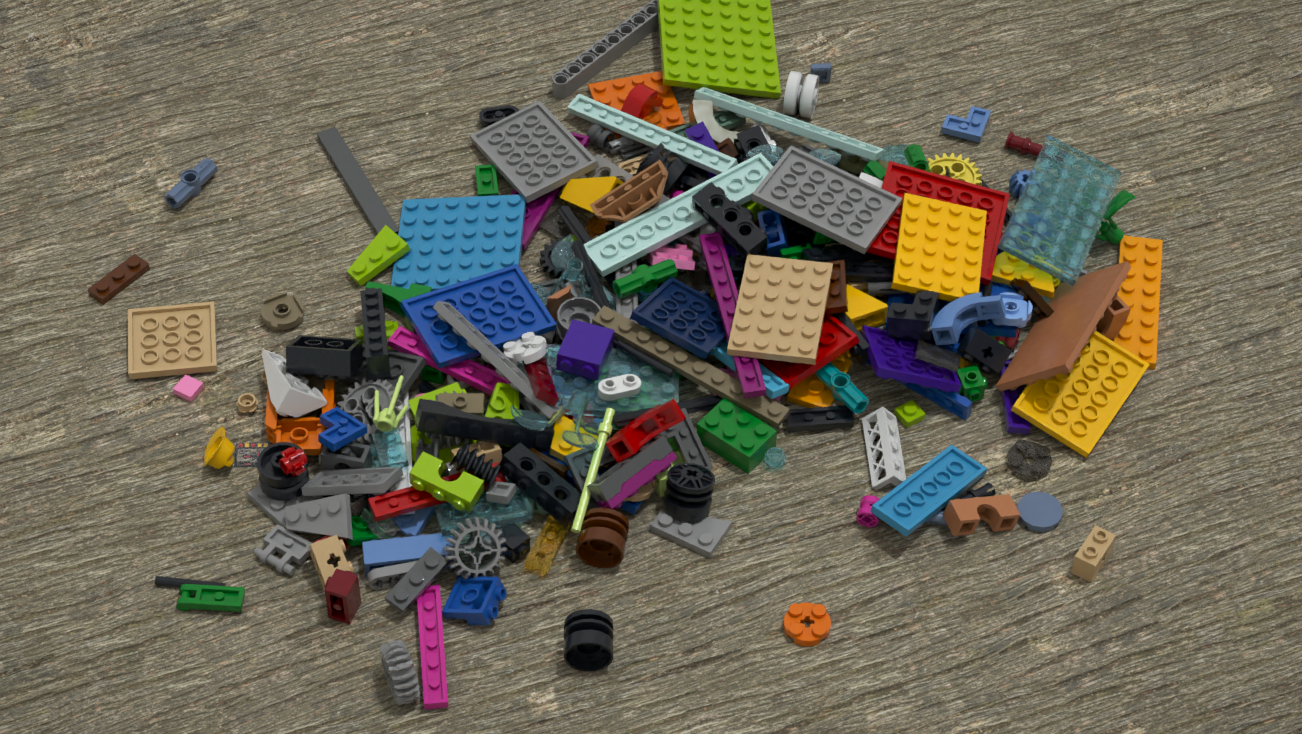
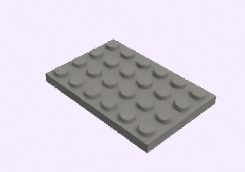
[470,101,599,203]
[751,145,902,254]

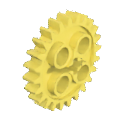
[928,153,982,186]

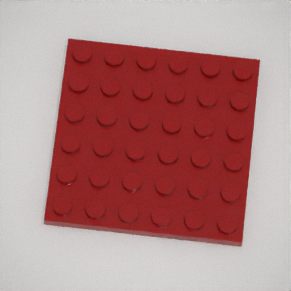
[866,161,1010,285]

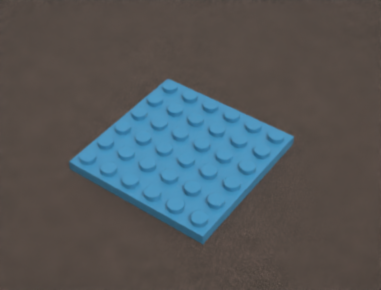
[391,194,527,291]

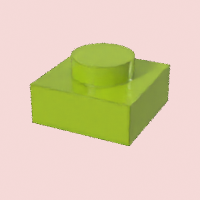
[894,400,925,428]

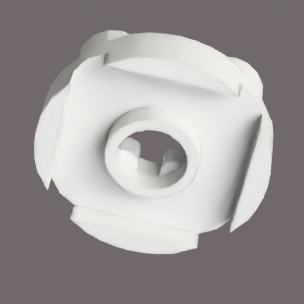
[503,332,548,365]

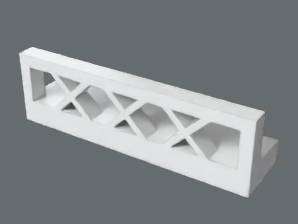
[862,407,906,491]

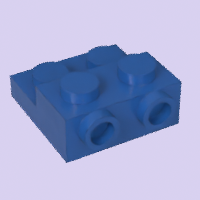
[442,576,507,625]

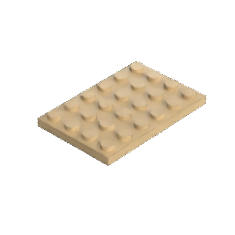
[727,254,833,365]

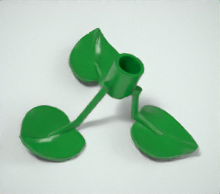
[1061,188,1136,265]

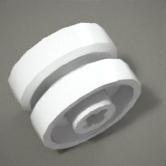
[783,71,819,119]

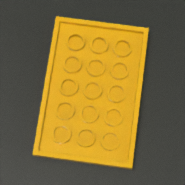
[891,193,987,302]
[1011,330,1150,458]

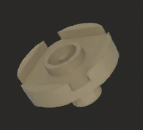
[260,293,304,332]

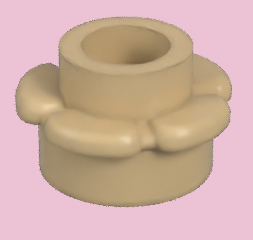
[236,393,259,413]

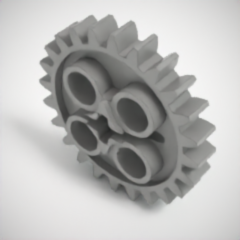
[337,378,402,445]

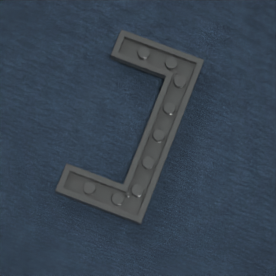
[564,408,713,510]

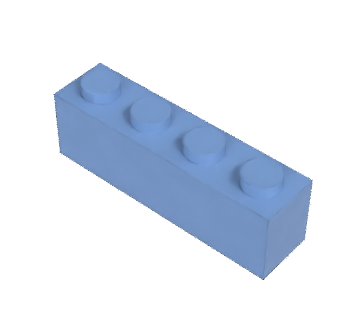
[362,532,456,578]

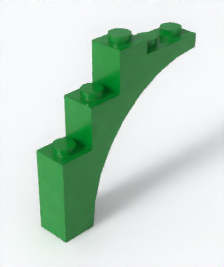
[365,281,447,385]

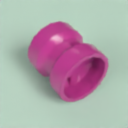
[856,495,880,527]

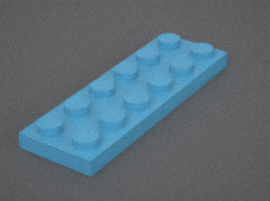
[870,444,987,537]

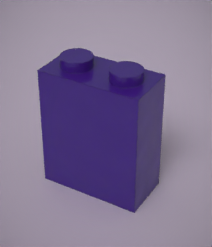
[556,319,615,380]

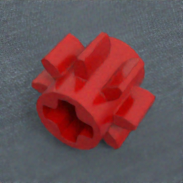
[279,447,308,476]

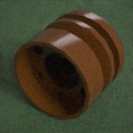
[576,507,629,568]

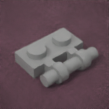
[254,524,312,576]

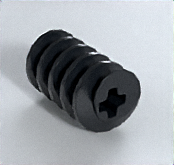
[449,443,501,490]

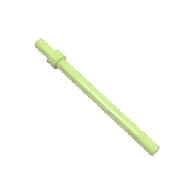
[571,408,615,533]

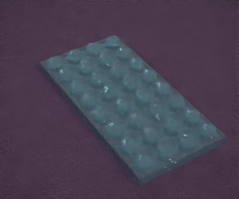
[997,135,1122,286]

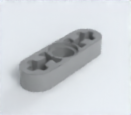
[367,561,417,590]

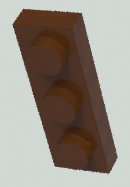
[88,254,150,305]
[825,260,848,314]

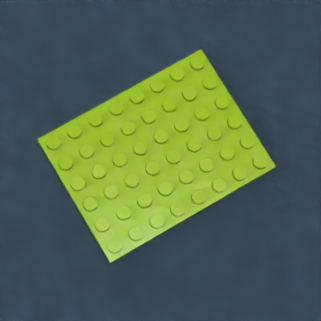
[657,0,781,99]

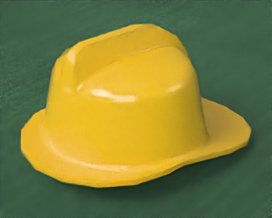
[203,427,235,469]

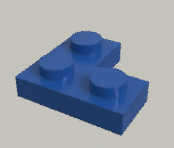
[318,407,367,451]

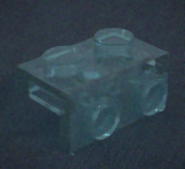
[369,428,409,468]

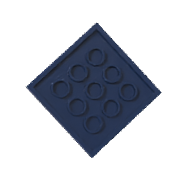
[630,277,727,359]

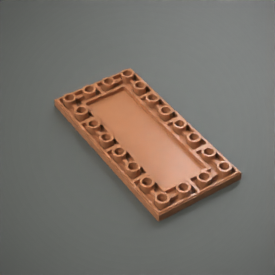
[996,261,1131,391]

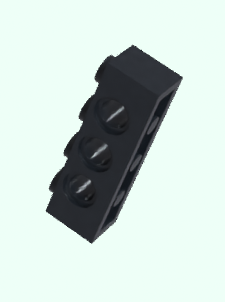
[692,182,768,259]
[500,442,581,527]

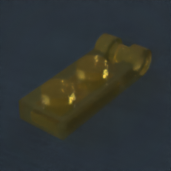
[524,515,571,575]

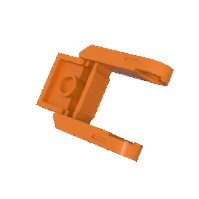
[265,379,336,456]

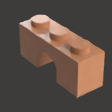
[943,494,1020,536]

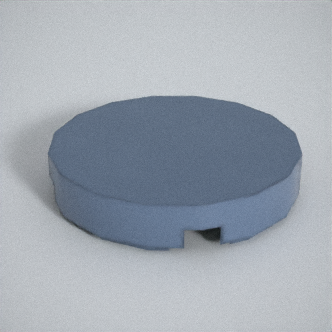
[1017,492,1063,532]

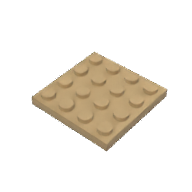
[128,301,218,379]

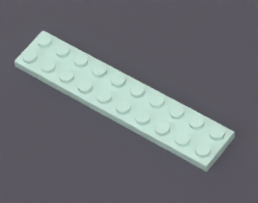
[584,153,773,277]

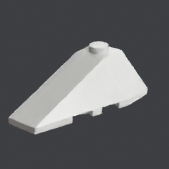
[262,349,327,418]

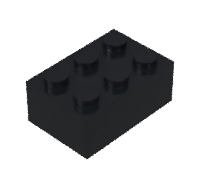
[286,335,363,379]

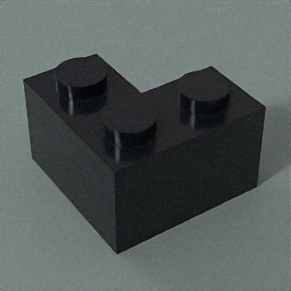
[887,290,940,341]

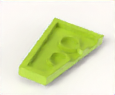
[347,225,411,287]
[475,382,520,448]

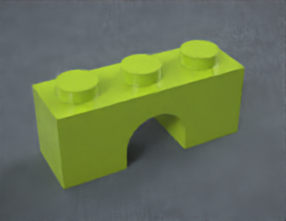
[409,451,484,513]

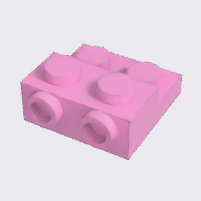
[646,243,695,270]

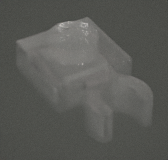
[360,508,401,540]

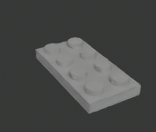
[301,467,403,498]

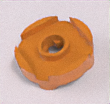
[783,603,831,647]

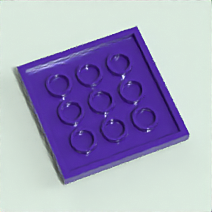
[860,325,961,393]

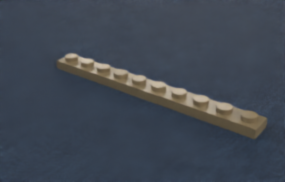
[592,305,790,429]

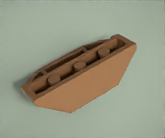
[590,160,668,223]

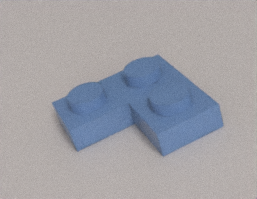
[941,106,991,143]

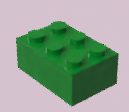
[696,398,777,474]

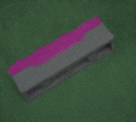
[587,435,677,510]

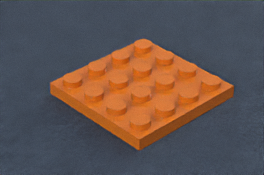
[588,71,686,140]

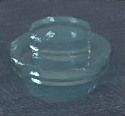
[764,447,787,469]

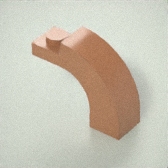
[1096,295,1131,340]

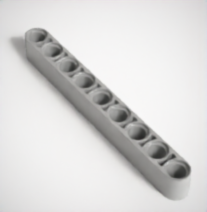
[552,0,659,99]

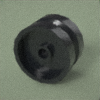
[257,442,310,501]

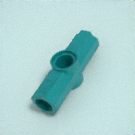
[814,362,869,414]

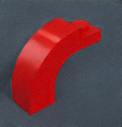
[606,399,686,463]

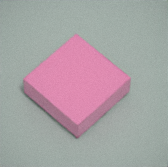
[173,374,204,402]

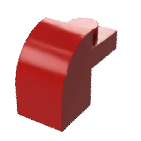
[621,83,664,120]

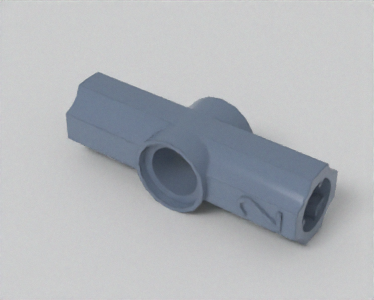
[164,158,218,209]

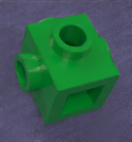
[956,365,987,402]

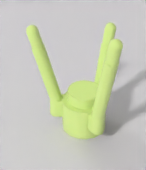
[373,375,408,432]

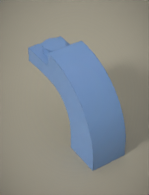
[931,292,1006,346]

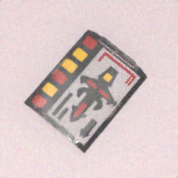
[234,442,273,467]

